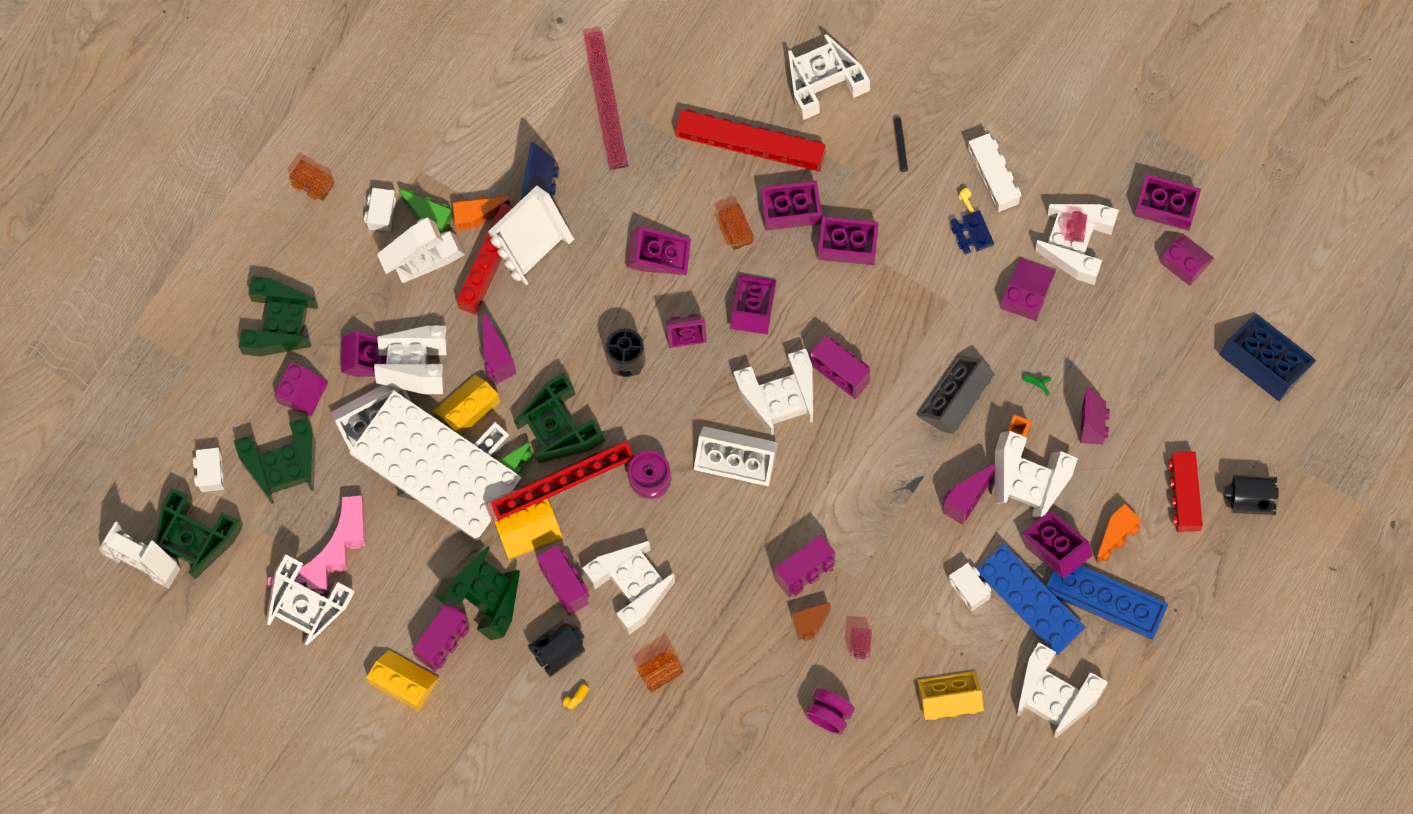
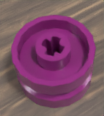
[628,451,672,499]
[804,688,855,735]

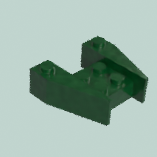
[239,276,318,357]
[514,372,605,463]
[234,417,316,504]
[155,488,243,579]
[434,546,520,640]

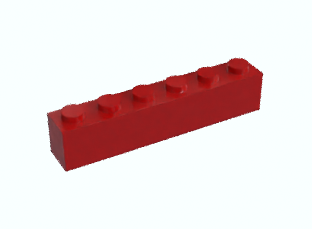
[456,203,513,315]

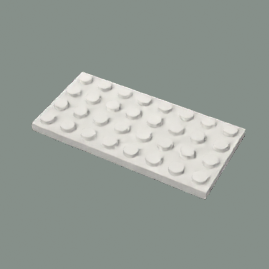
[349,391,522,541]

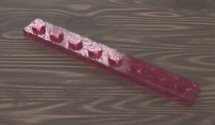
[584,31,628,170]

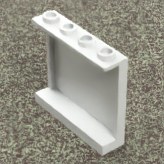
[488,186,574,285]

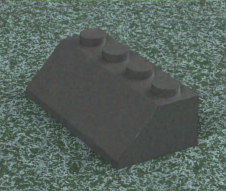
[917,355,995,434]

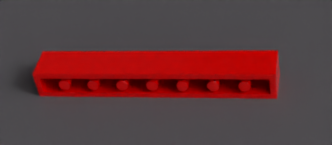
[675,110,826,172]
[484,441,634,521]

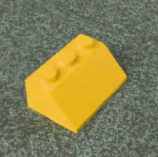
[432,375,500,436]
[494,498,563,560]
[366,650,439,711]
[917,671,984,720]

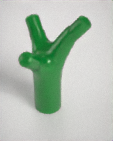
[1023,374,1051,396]

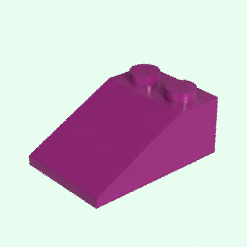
[626,226,691,275]
[1001,258,1056,321]
[730,274,776,335]
[483,314,516,384]
[665,314,707,348]
[1080,388,1110,445]
[942,465,995,525]

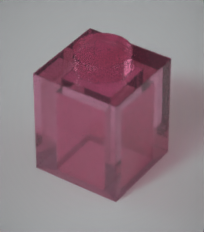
[850,628,872,659]

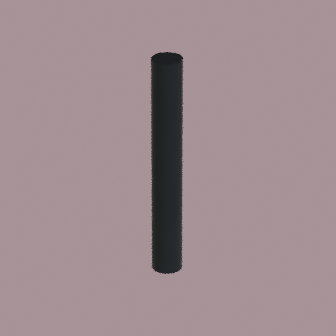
[894,118,908,172]

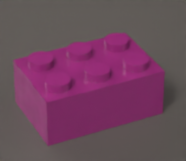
[1135,174,1201,231]
[761,181,822,231]
[818,216,879,265]
[811,336,870,399]
[1021,510,1093,579]
[774,535,836,597]
[537,545,589,615]
[412,605,470,672]

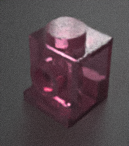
[1065,211,1087,243]

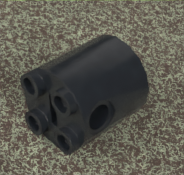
[606,328,646,377]
[1224,475,1279,515]
[527,620,585,677]

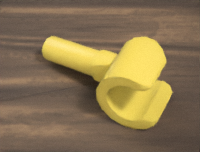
[959,188,975,215]

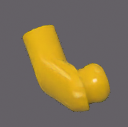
[562,684,589,709]

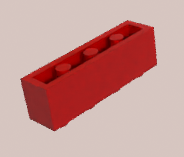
[1168,451,1203,532]

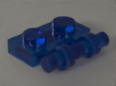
[950,210,994,255]

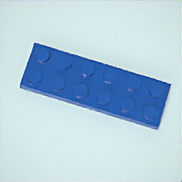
[977,543,1086,655]
[1047,566,1169,640]

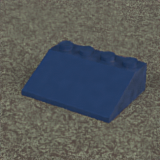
[521,142,559,202]
[1219,314,1316,402]

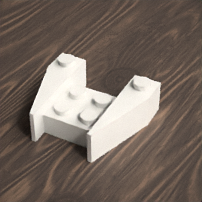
[788,34,870,120]
[1035,204,1119,285]
[377,217,465,283]
[374,325,448,394]
[733,349,813,435]
[995,431,1078,518]
[99,522,180,589]
[582,541,675,635]
[265,554,355,645]
[1017,643,1108,738]

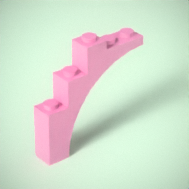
[268,496,366,596]

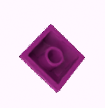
[1161,235,1214,286]
[341,331,386,377]
[274,362,328,416]

